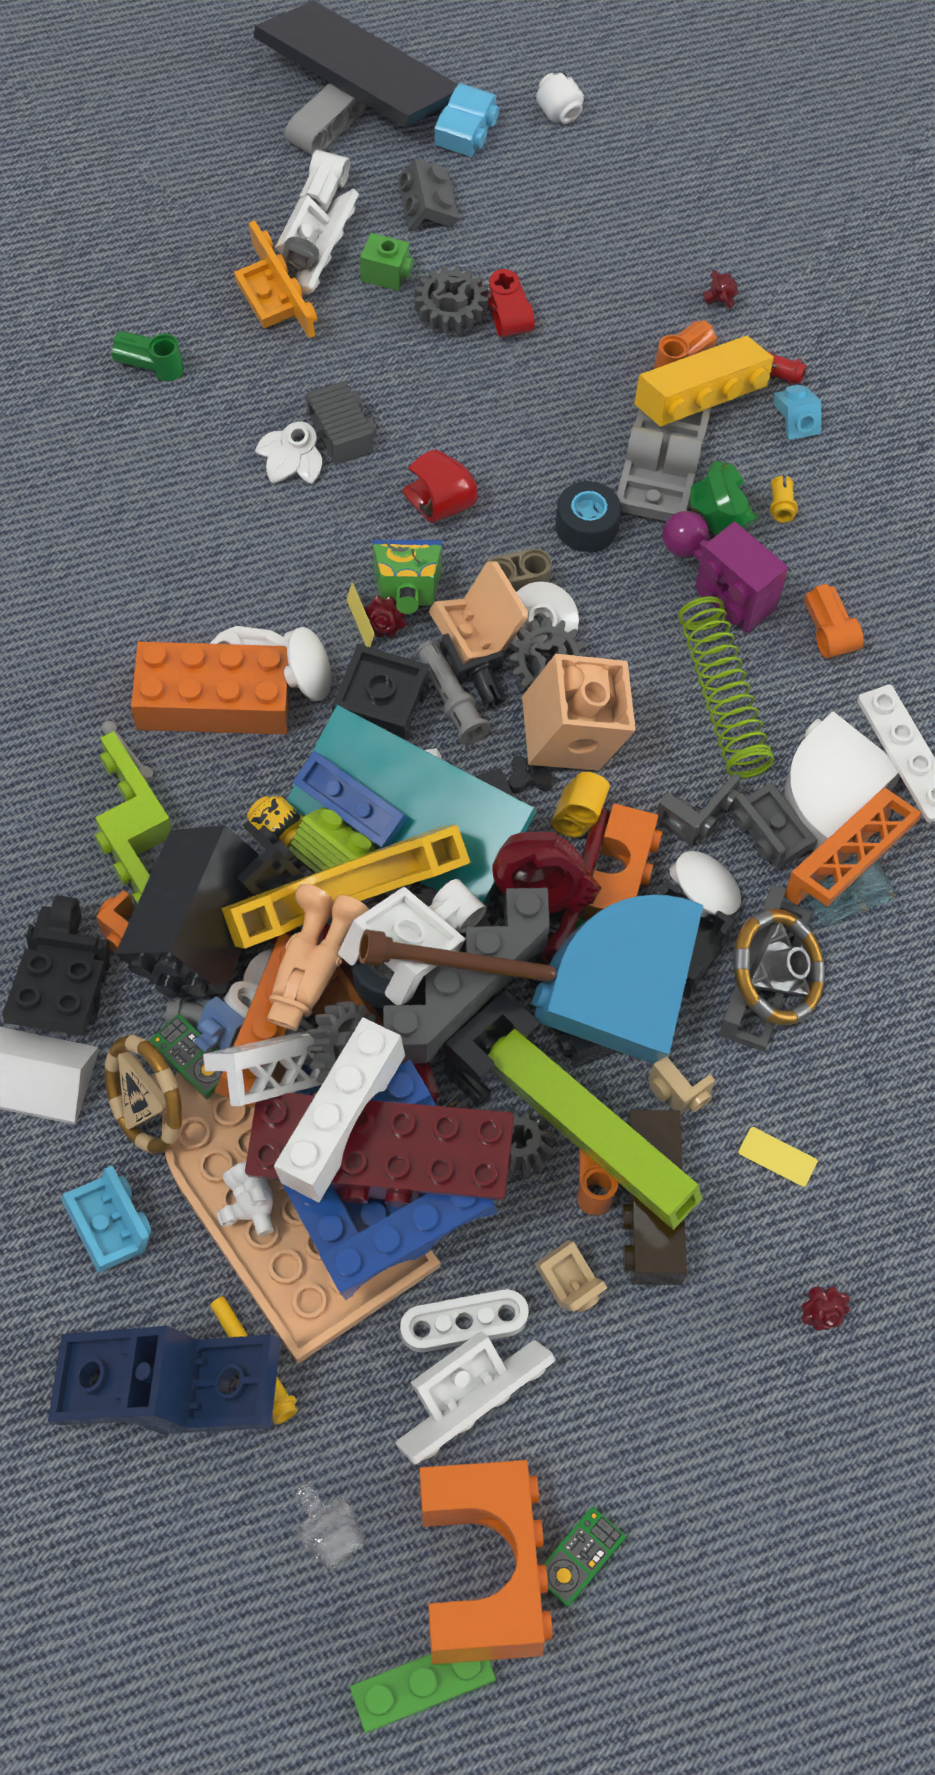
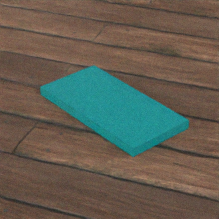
[287,705,537,906]

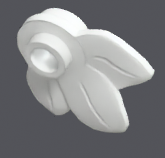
[255,421,323,484]

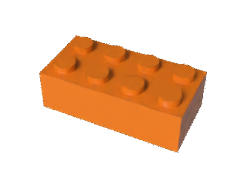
[131,642,290,735]

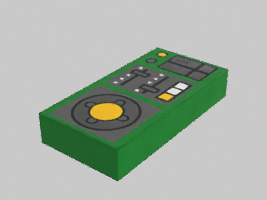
[149,1014,222,1100]
[544,1506,627,1609]

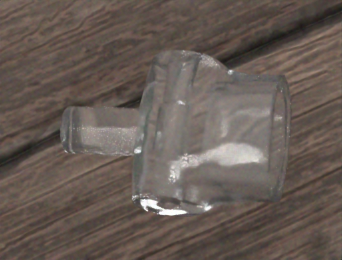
[294,1483,367,1571]

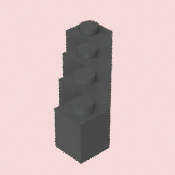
[383,888,549,1064]

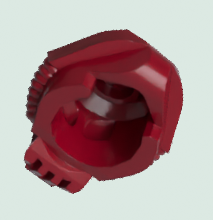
[492,832,601,913]

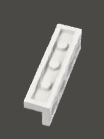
[203,1028,323,1106]

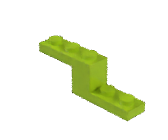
[94,731,172,906]

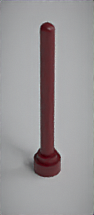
[542,808,610,965]

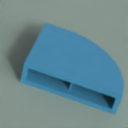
[533,895,703,1064]

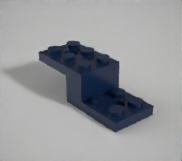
[48,1326,281,1434]

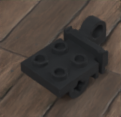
[2,895,110,1036]

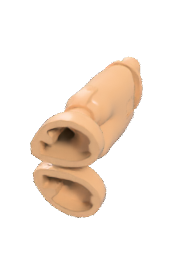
[266,884,369,1031]

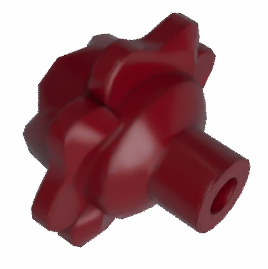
[702,270,739,309]
[364,596,406,638]
[801,1286,850,1331]

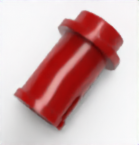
[767,351,807,386]

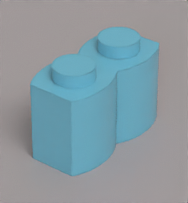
[435,83,499,157]

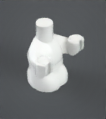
[217,1162,274,1237]

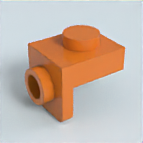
[96,890,134,953]

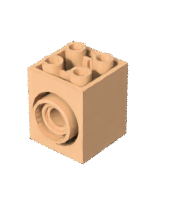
[522,654,636,771]

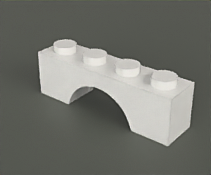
[274,1017,405,1202]

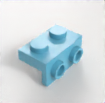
[61,1165,151,1273]

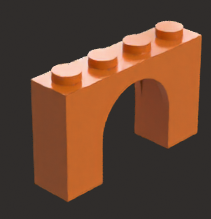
[420,1460,552,1664]

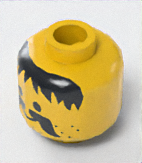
[247,796,303,849]

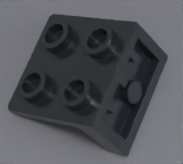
[237,821,313,931]

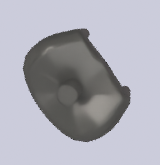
[283,237,319,270]

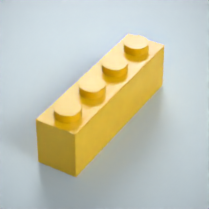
[634,335,774,427]

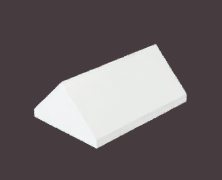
[0,1027,99,1125]

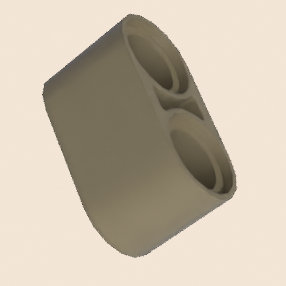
[486,549,552,592]

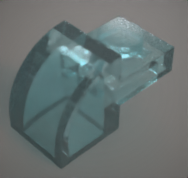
[807,859,897,928]

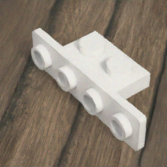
[275,189,359,295]
[857,684,935,823]
[396,1331,556,1464]

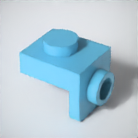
[774,385,822,440]

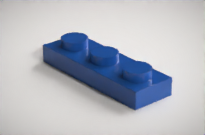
[292,750,408,848]

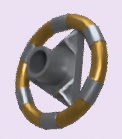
[733,909,825,1025]

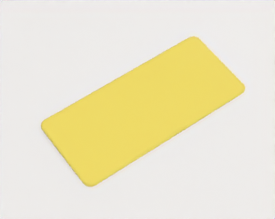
[347,583,375,647]
[738,1127,818,1187]

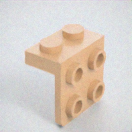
[429,561,528,664]

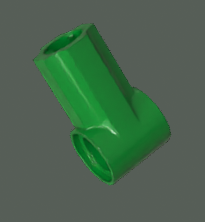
[111,331,184,381]

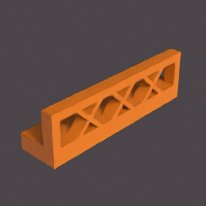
[784,787,922,907]

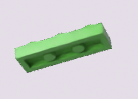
[349,1654,496,1735]

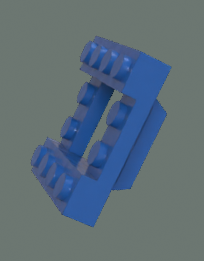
[279,1060,497,1300]

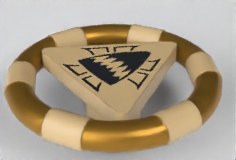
[104,1035,182,1154]

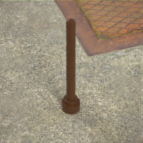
[359,929,557,982]

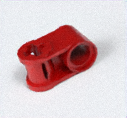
[488,269,535,338]

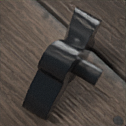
[509,756,553,794]

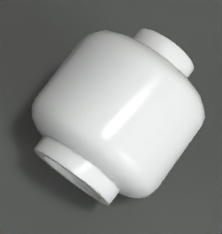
[536,73,584,124]

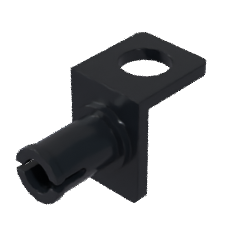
[440,633,506,709]

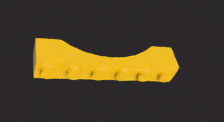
[221,825,471,949]

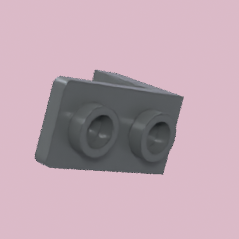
[656,773,741,847]

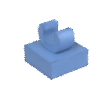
[193,996,244,1053]

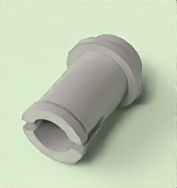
[165,997,205,1028]

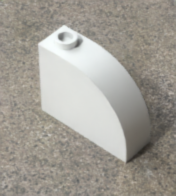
[784,711,900,851]

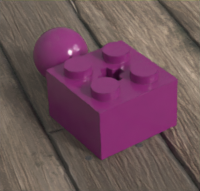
[662,511,789,633]

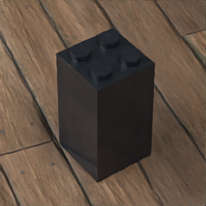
[115,825,260,998]

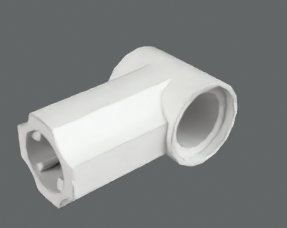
[299,150,350,212]
[429,879,487,933]

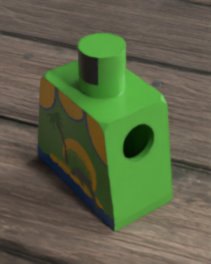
[372,540,442,614]

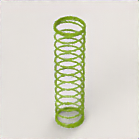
[678,596,774,778]

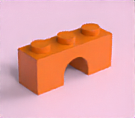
[583,803,663,920]

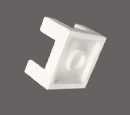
[338,887,465,1005]

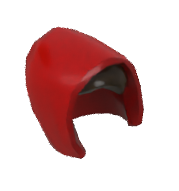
[402,449,478,524]

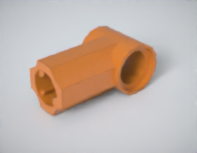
[653,320,717,369]
[804,583,864,658]
[576,1148,618,1216]

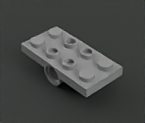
[617,408,711,521]

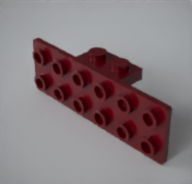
[245,1093,514,1208]

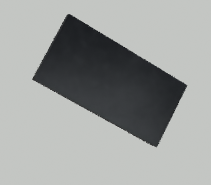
[253,1,458,127]

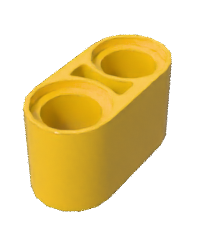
[551,772,610,838]

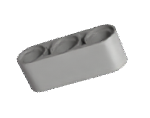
[285,83,367,156]

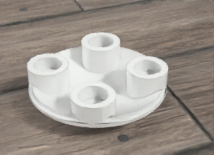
[284,627,332,701]
[670,851,741,917]

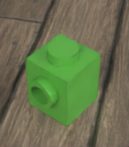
[360,233,414,291]

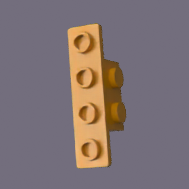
[234,221,317,338]

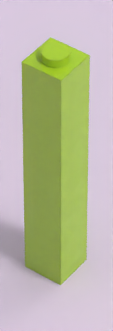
[488,1028,702,1230]

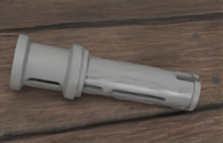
[416,641,490,745]

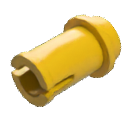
[769,476,798,523]

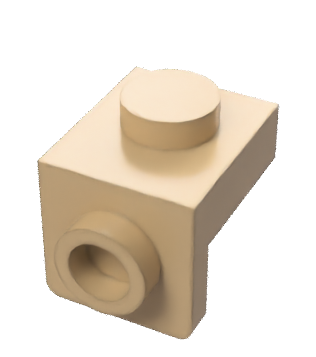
[648,1056,716,1115]
[534,1240,607,1312]

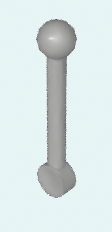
[102,721,153,782]

